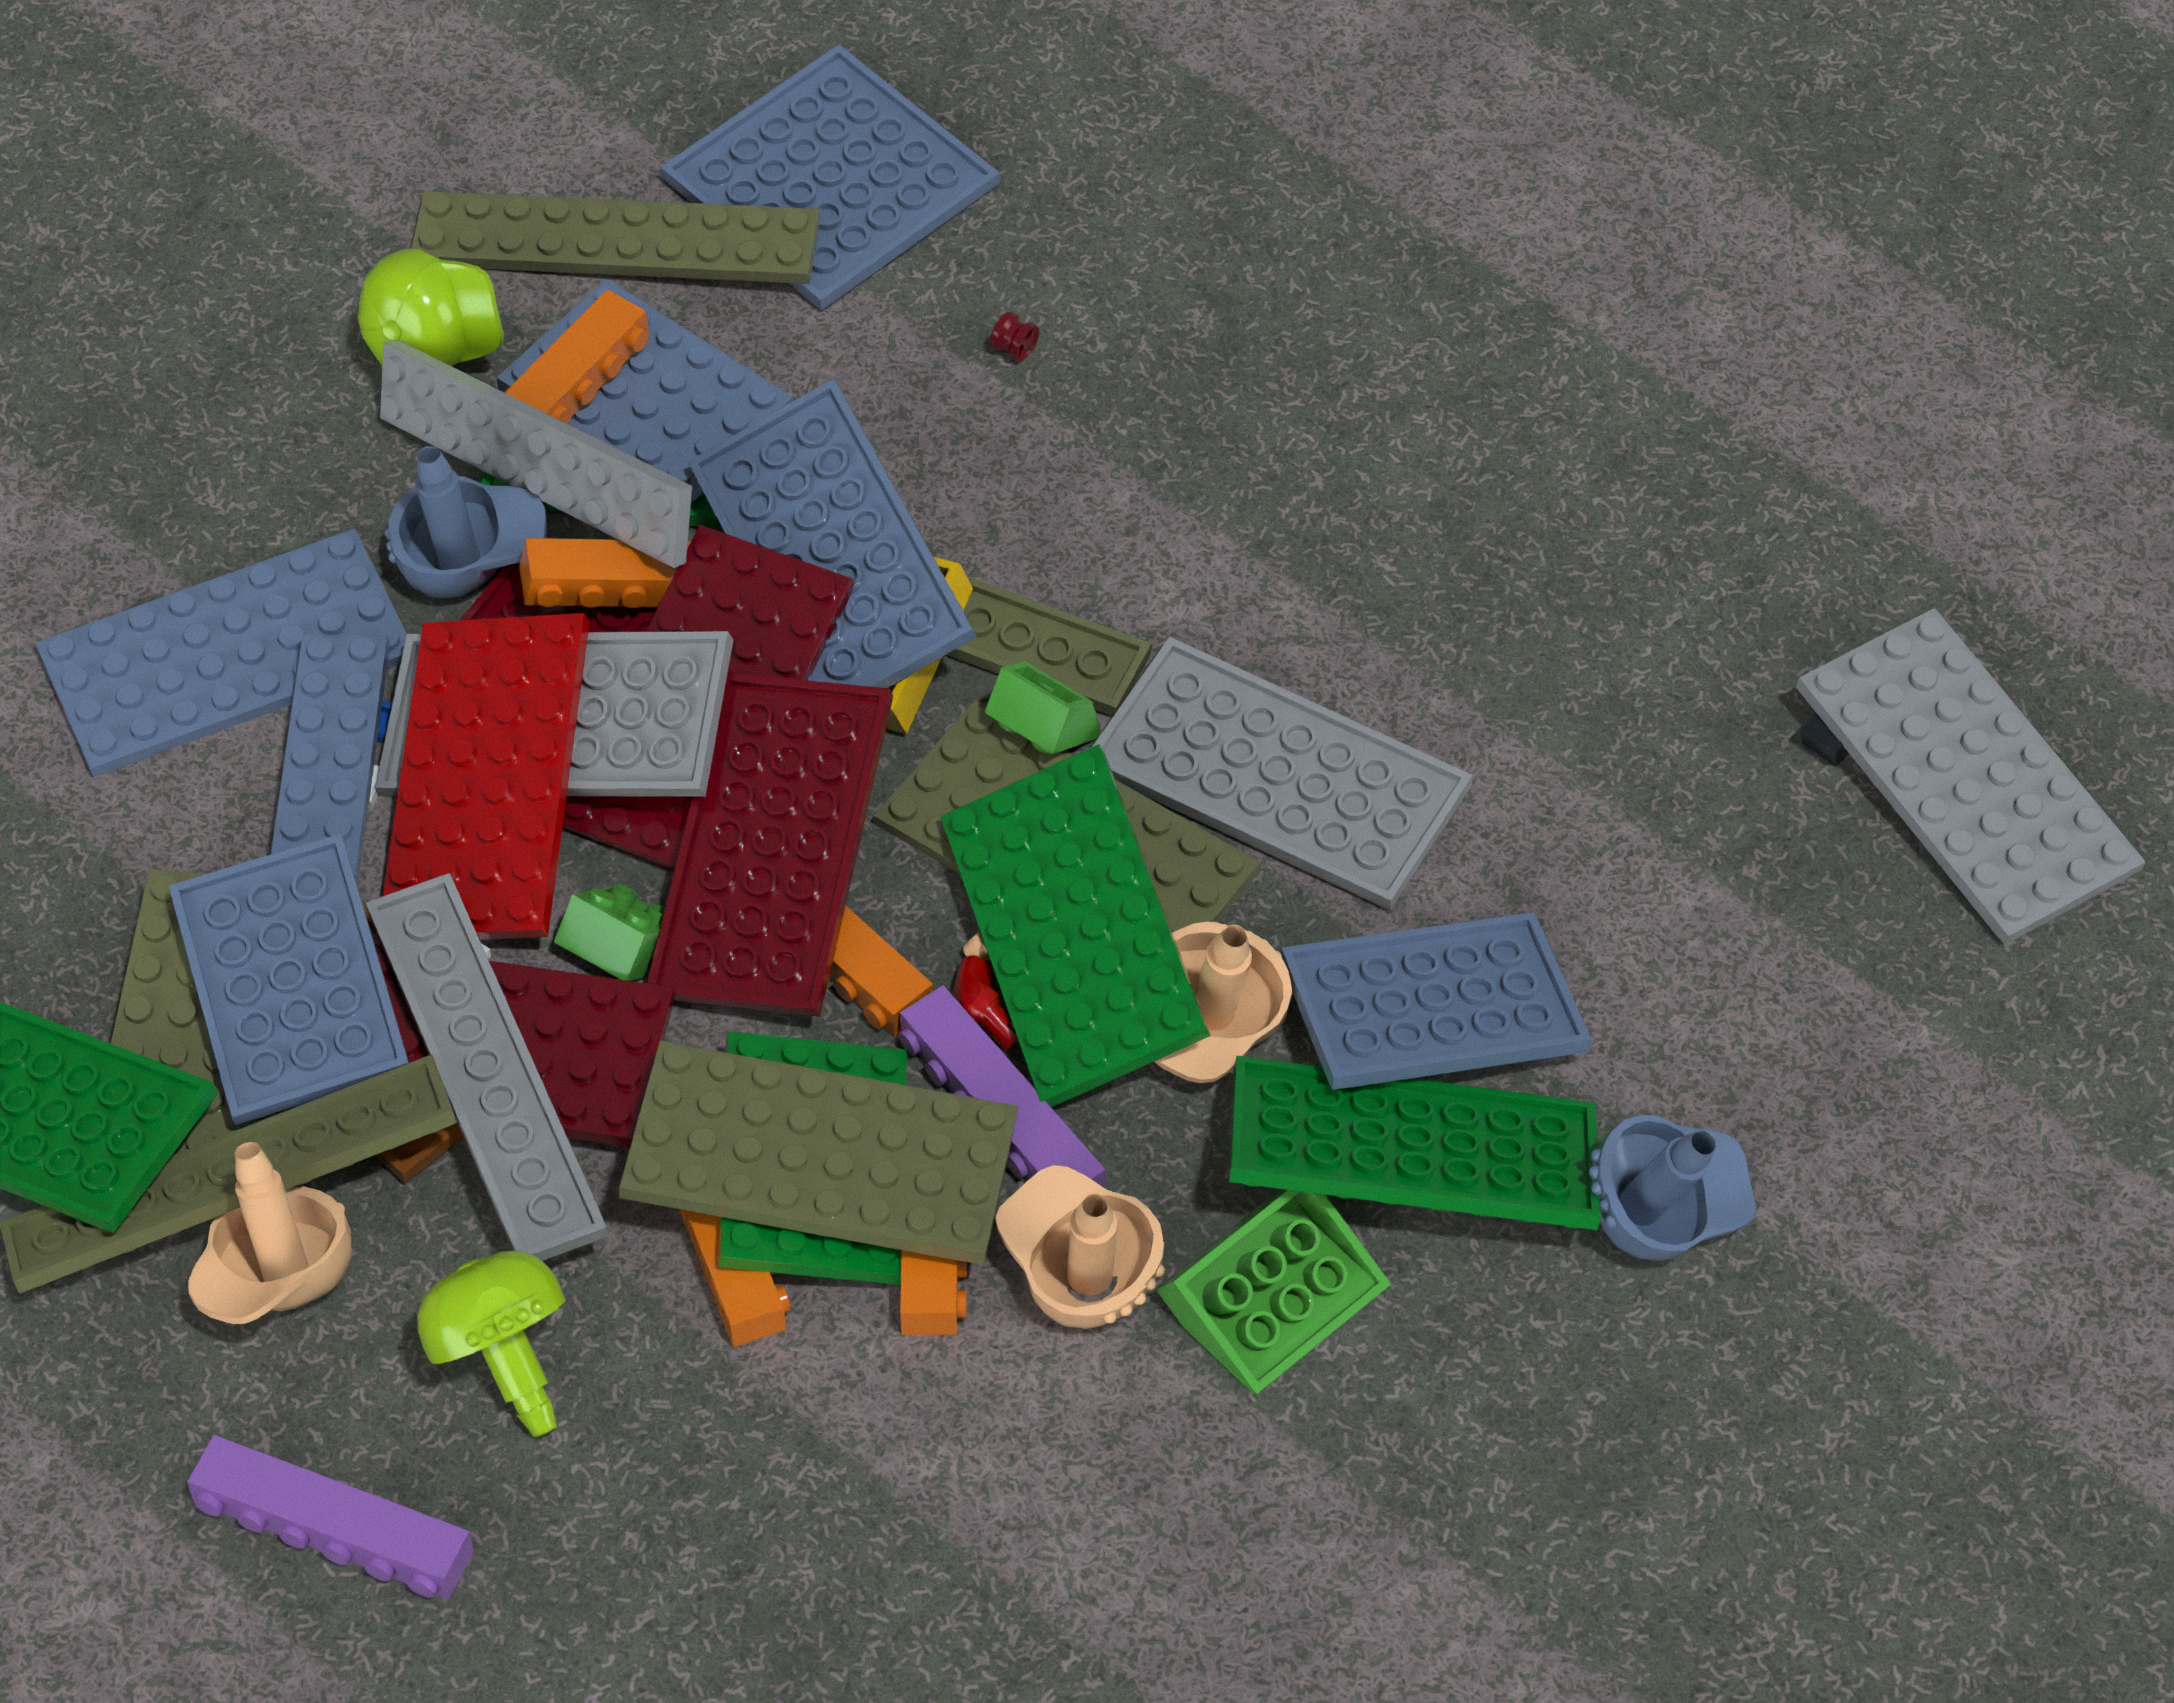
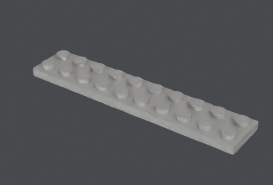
[380,340,692,568]
[365,873,608,1261]

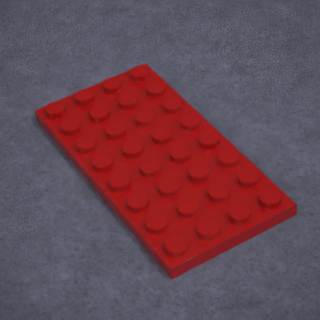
[382,613,590,940]

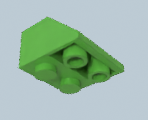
[984,661,1100,754]
[554,884,665,981]

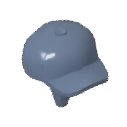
[385,446,547,599]
[1589,1115,1756,1261]

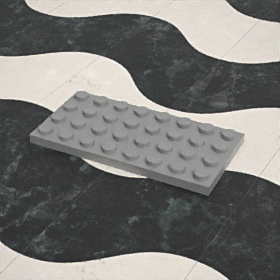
[1796,608,2145,945]
[375,631,733,796]
[1092,636,1473,910]

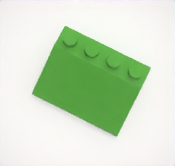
[1155,1189,1391,1395]

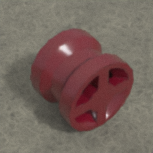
[990,312,1040,363]

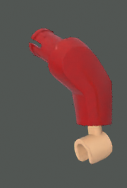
[952,931,1018,1051]

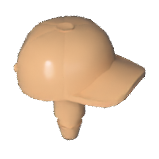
[1154,921,1292,1084]
[188,1142,352,1324]
[995,1165,1165,1329]

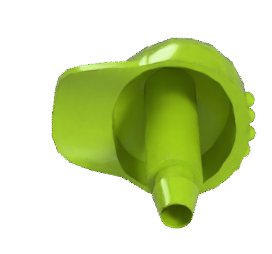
[358,248,504,367]
[417,1250,566,1438]

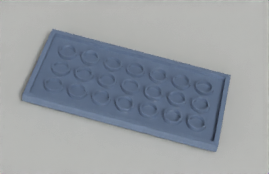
[688,378,977,688]
[35,528,407,777]

